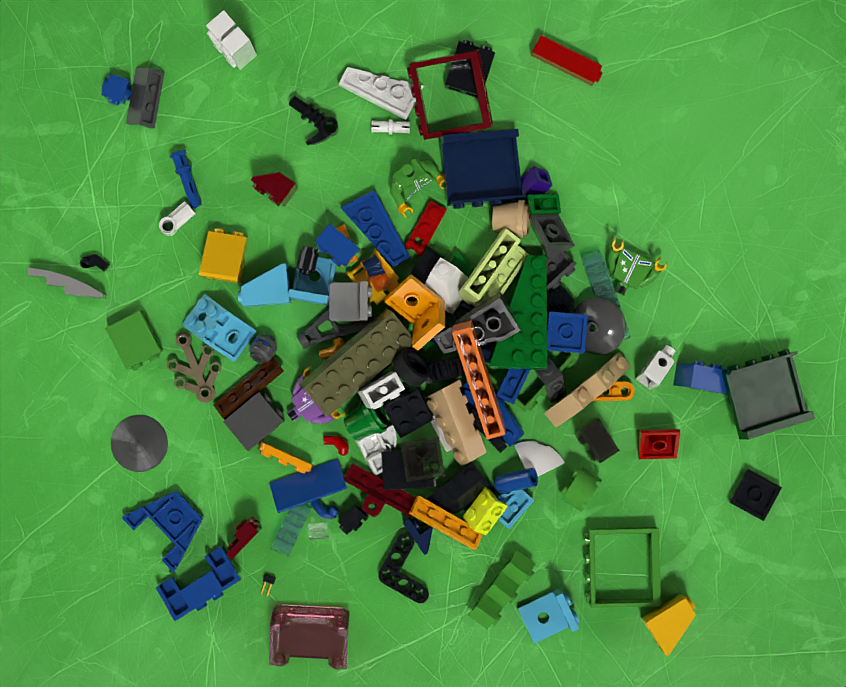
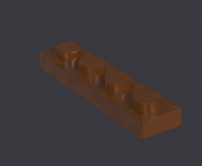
[213,357,284,420]

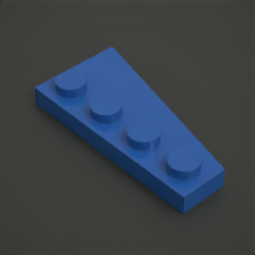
[341,190,410,267]
[460,381,524,447]

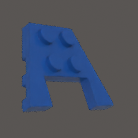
[122,491,204,572]

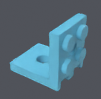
[288,255,336,306]
[182,294,257,362]
[518,588,580,644]

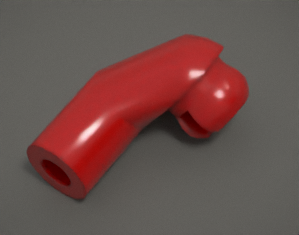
[324,435,349,456]

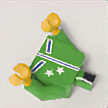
[390,159,444,217]
[607,237,668,296]

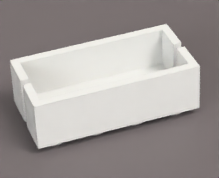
[206,10,257,70]

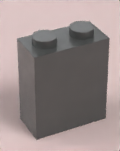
[223,392,285,451]

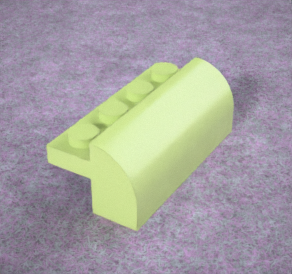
[459,229,529,307]

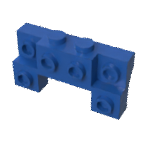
[156,546,242,621]

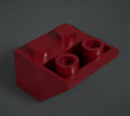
[251,172,298,206]

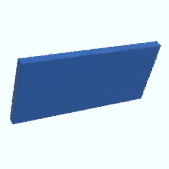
[269,459,347,513]

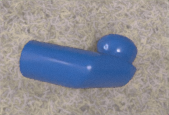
[311,499,339,519]

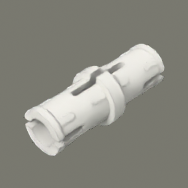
[371,119,410,135]

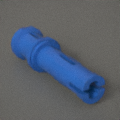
[169,150,202,209]

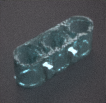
[271,504,312,557]

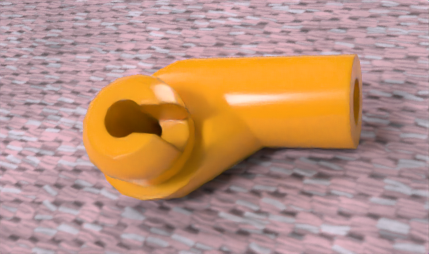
[319,337,345,360]

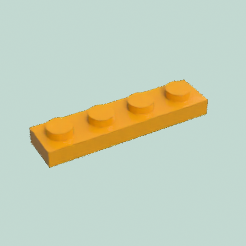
[409,496,483,550]

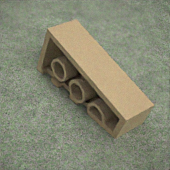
[425,380,487,466]

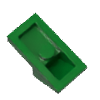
[528,194,561,215]

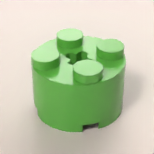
[561,467,602,512]

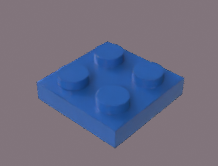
[547,311,588,354]

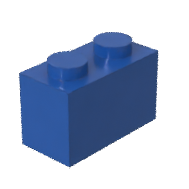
[315,224,360,267]

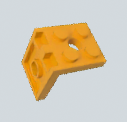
[384,274,445,350]

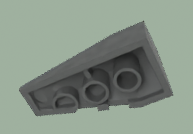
[433,292,521,353]

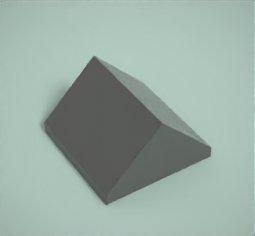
[530,214,575,259]

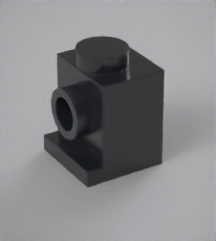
[338,504,369,535]

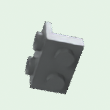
[547,252,577,290]

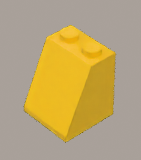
[199,229,248,284]
[641,594,696,656]

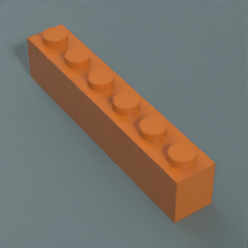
[452,320,506,439]

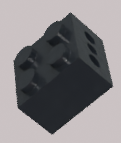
[382,384,434,438]

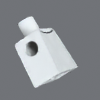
[635,345,675,390]

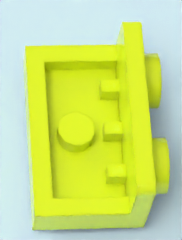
[463,487,508,535]

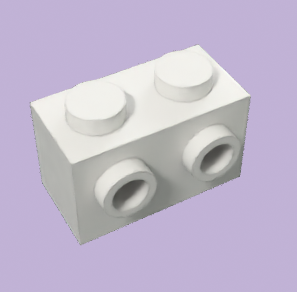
[357,372,405,410]

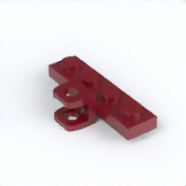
[344,463,416,517]

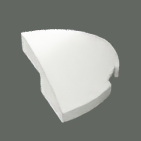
[355,424,397,476]
[514,441,565,476]

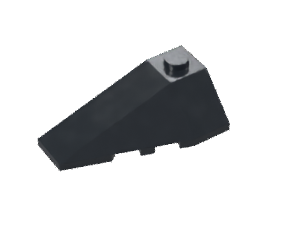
[420,462,495,525]

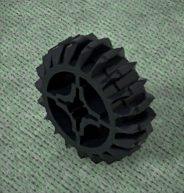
[425,357,466,383]

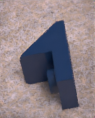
[403,518,433,555]

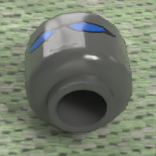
[249,334,277,363]

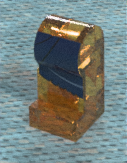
[361,254,392,293]

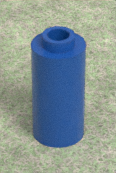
[494,468,538,494]

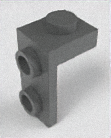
[535,359,567,403]

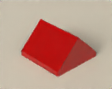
[638,429,680,459]

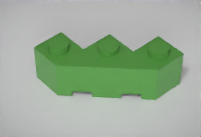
[468,550,536,629]

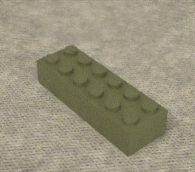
[299,309,412,417]

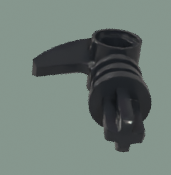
[289,96,339,146]

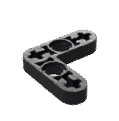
[378,533,429,603]

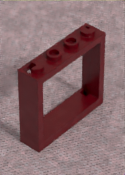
[407,50,494,140]

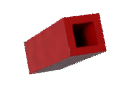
[531,35,603,86]

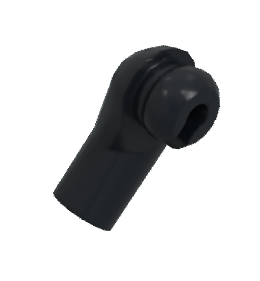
[80,254,110,272]

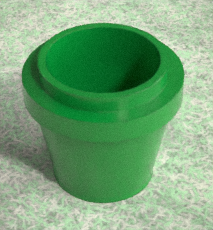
[344,401,388,440]

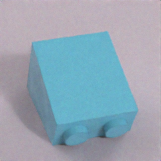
[238,263,292,308]

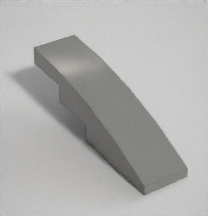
[27,267,106,299]

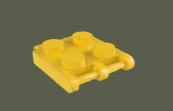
[346,249,400,305]

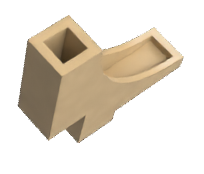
[544,352,631,428]

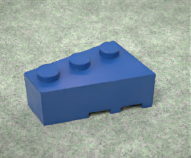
[673,361,729,395]

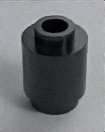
[296,246,319,275]

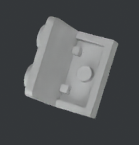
[329,281,372,321]

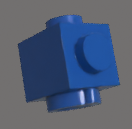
[101,74,132,106]

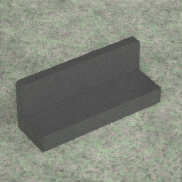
[126,68,165,128]

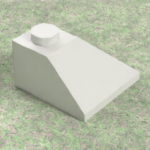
[425,257,468,315]

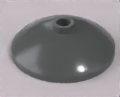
[573,297,626,355]

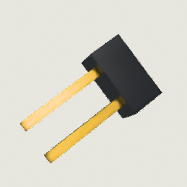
[261,574,276,597]

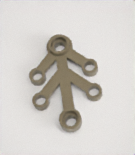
[167,333,222,403]

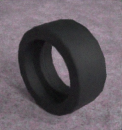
[393,349,431,387]

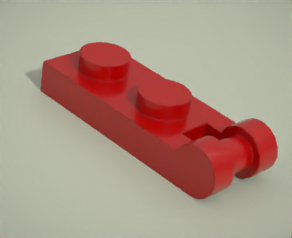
[405,201,447,256]

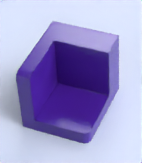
[521,166,553,196]

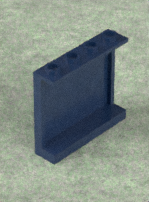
[440,129,526,209]

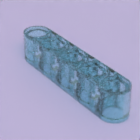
[581,250,631,340]

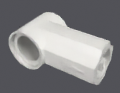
[159,201,196,236]

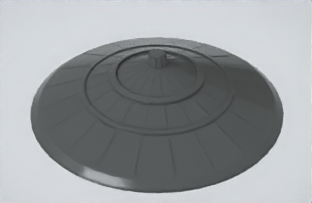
[111,415,168,472]

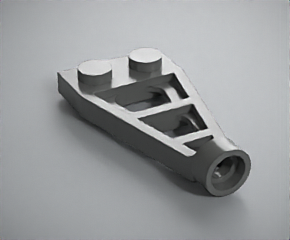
[297,309,374,349]

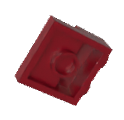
[226,516,262,560]

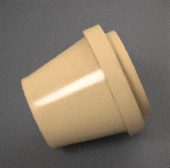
[492,200,530,238]

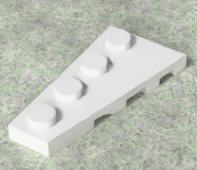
[338,67,424,120]

